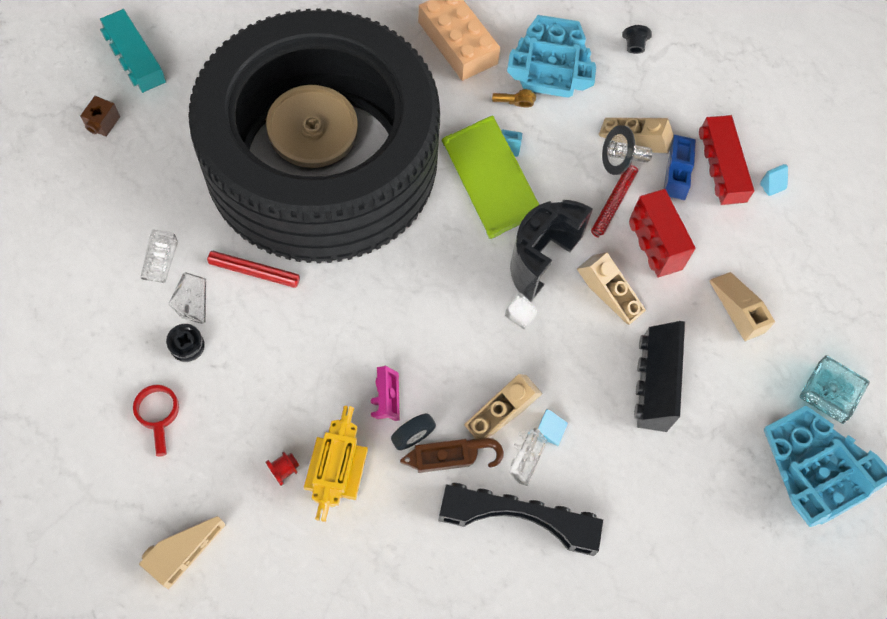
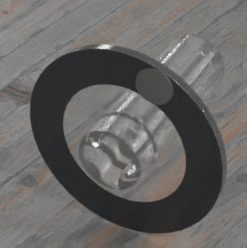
[602,125,652,175]

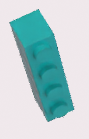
[100,9,166,93]

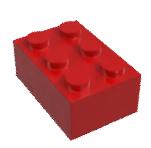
[629,189,696,278]

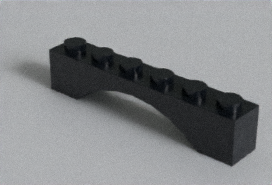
[438,483,604,556]

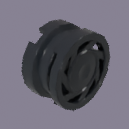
[166,324,205,362]

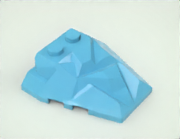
[507,15,596,98]
[764,406,887,527]

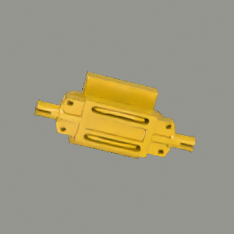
[304,406,368,522]

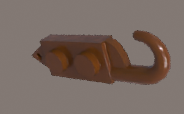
[400,438,504,473]

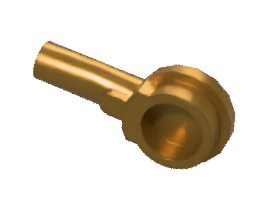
[492,89,536,108]

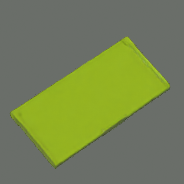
[441,115,539,239]

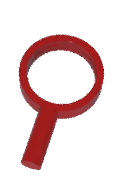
[133,385,179,457]

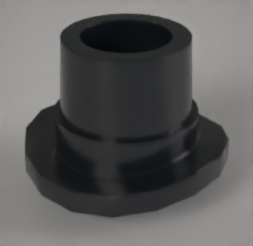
[622,25,652,54]

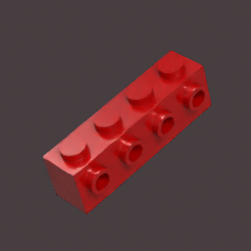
[699,115,754,205]

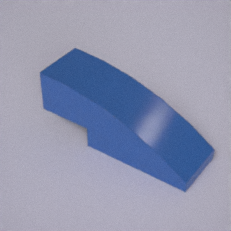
[664,134,696,200]

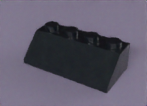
[634,321,685,432]

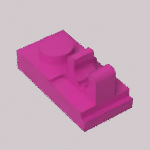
[371,365,400,421]

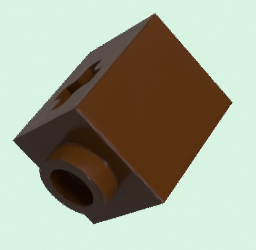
[80,96,120,137]

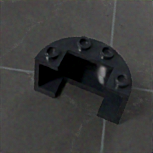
[510,200,593,303]

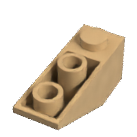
[599,118,674,153]
[577,253,646,325]
[709,272,775,342]
[464,374,543,439]

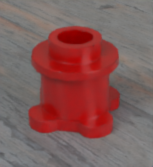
[265,452,300,486]

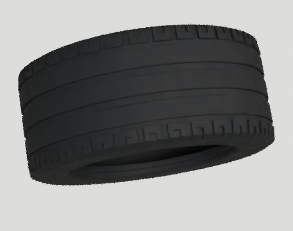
[188,8,440,263]

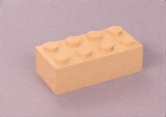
[418,0,500,81]

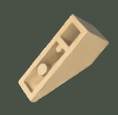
[139,516,226,590]

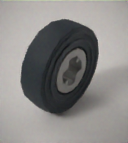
[391,413,436,450]

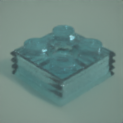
[799,355,870,424]

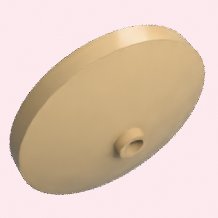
[266,85,358,168]

